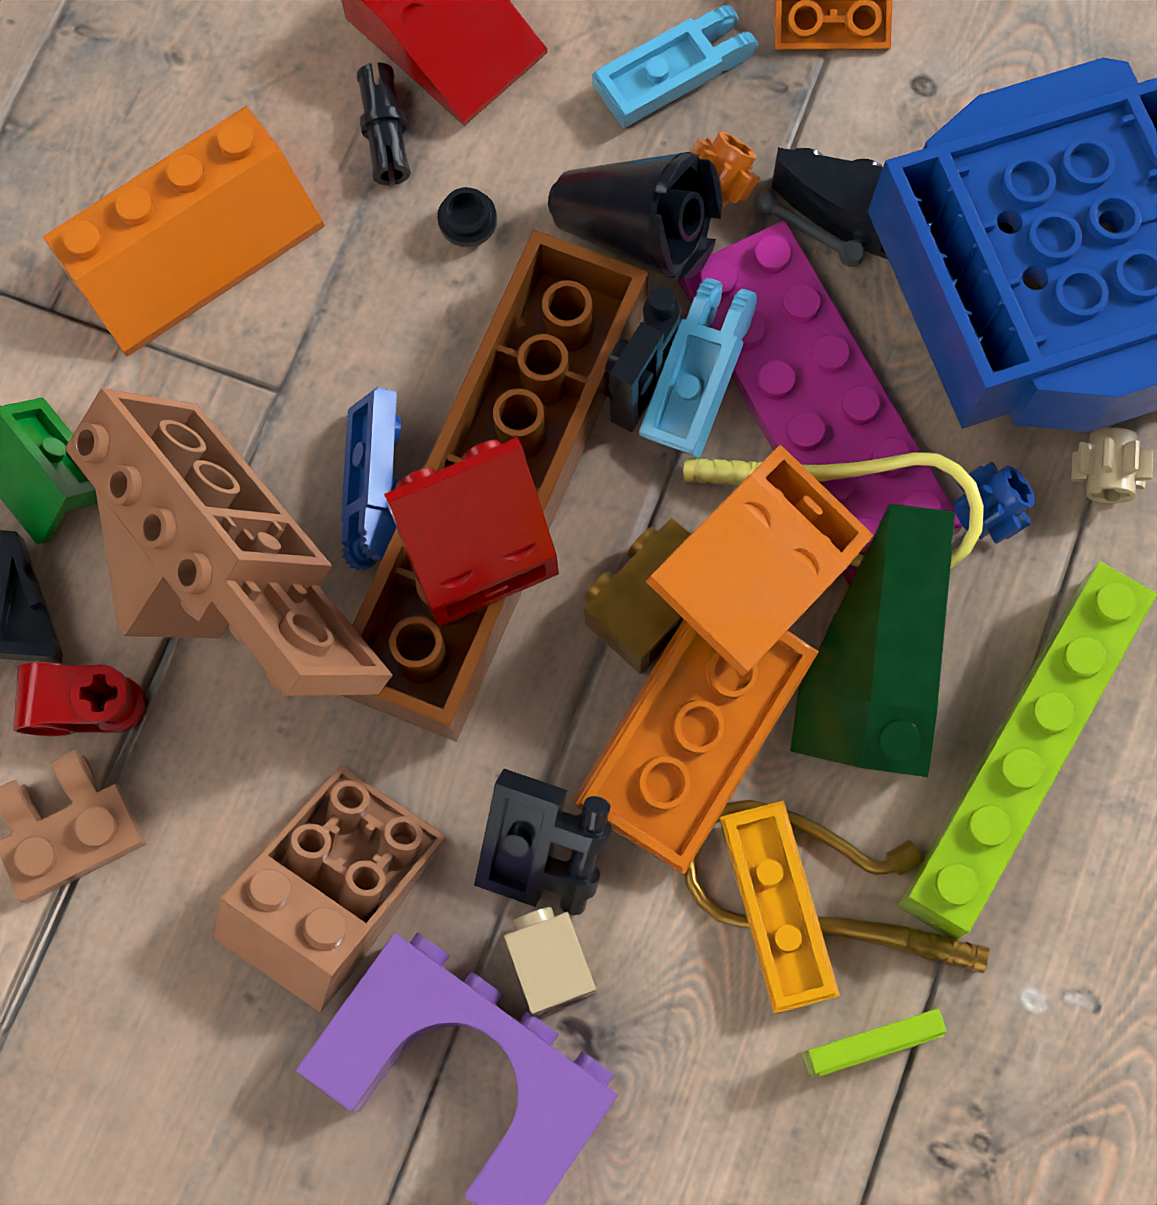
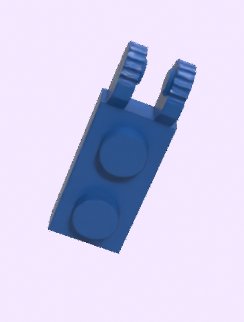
[341,387,401,571]

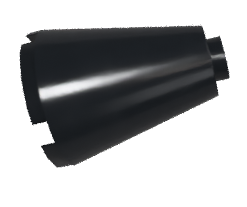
[548,152,722,278]

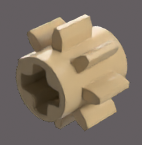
[1071,428,1154,503]

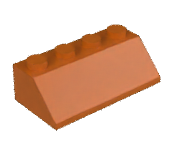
[42,105,325,357]

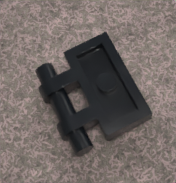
[605,287,681,433]
[474,768,612,915]

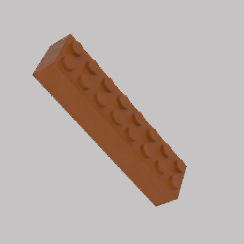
[341,229,649,742]

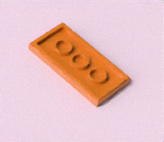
[570,620,819,874]

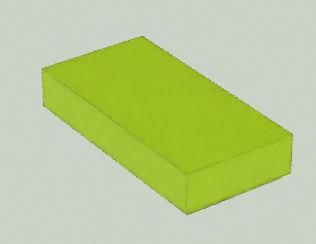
[801,1008,947,1078]

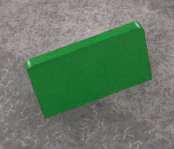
[0,397,98,544]

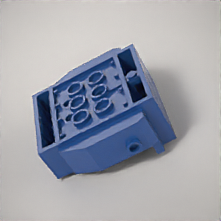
[867,57,1157,432]

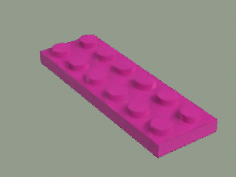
[677,220,963,586]

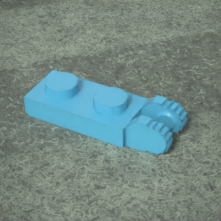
[592,4,759,129]
[639,277,758,459]

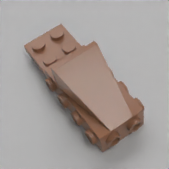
[65,388,392,696]

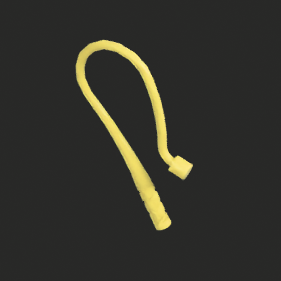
[683,452,984,570]

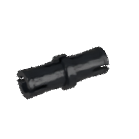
[356,62,411,185]

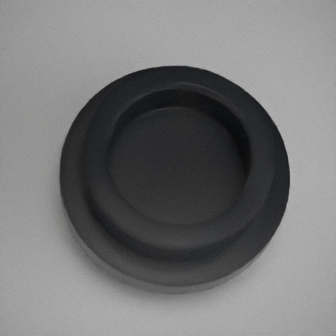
[437,187,497,247]

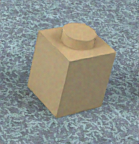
[504,907,597,1017]

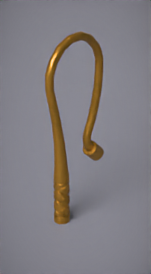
[684,799,990,974]

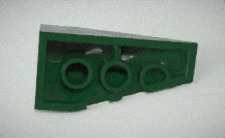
[790,503,955,777]

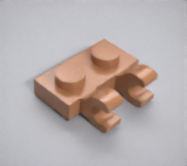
[0,750,147,904]

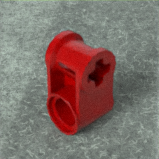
[13,662,147,736]

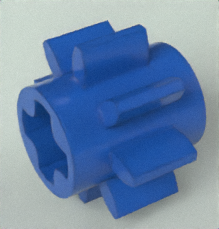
[954,462,1035,544]

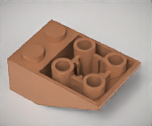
[213,766,446,1013]

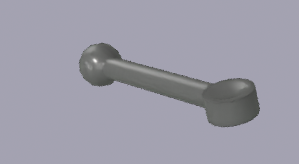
[754,190,865,267]

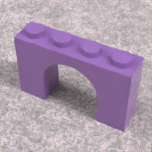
[296,932,618,1205]

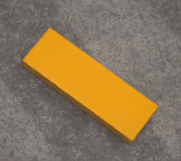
[720,800,840,1015]

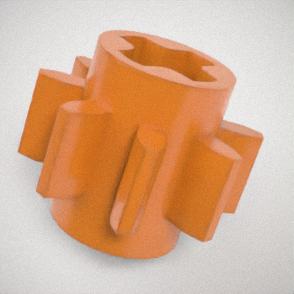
[689,132,761,208]

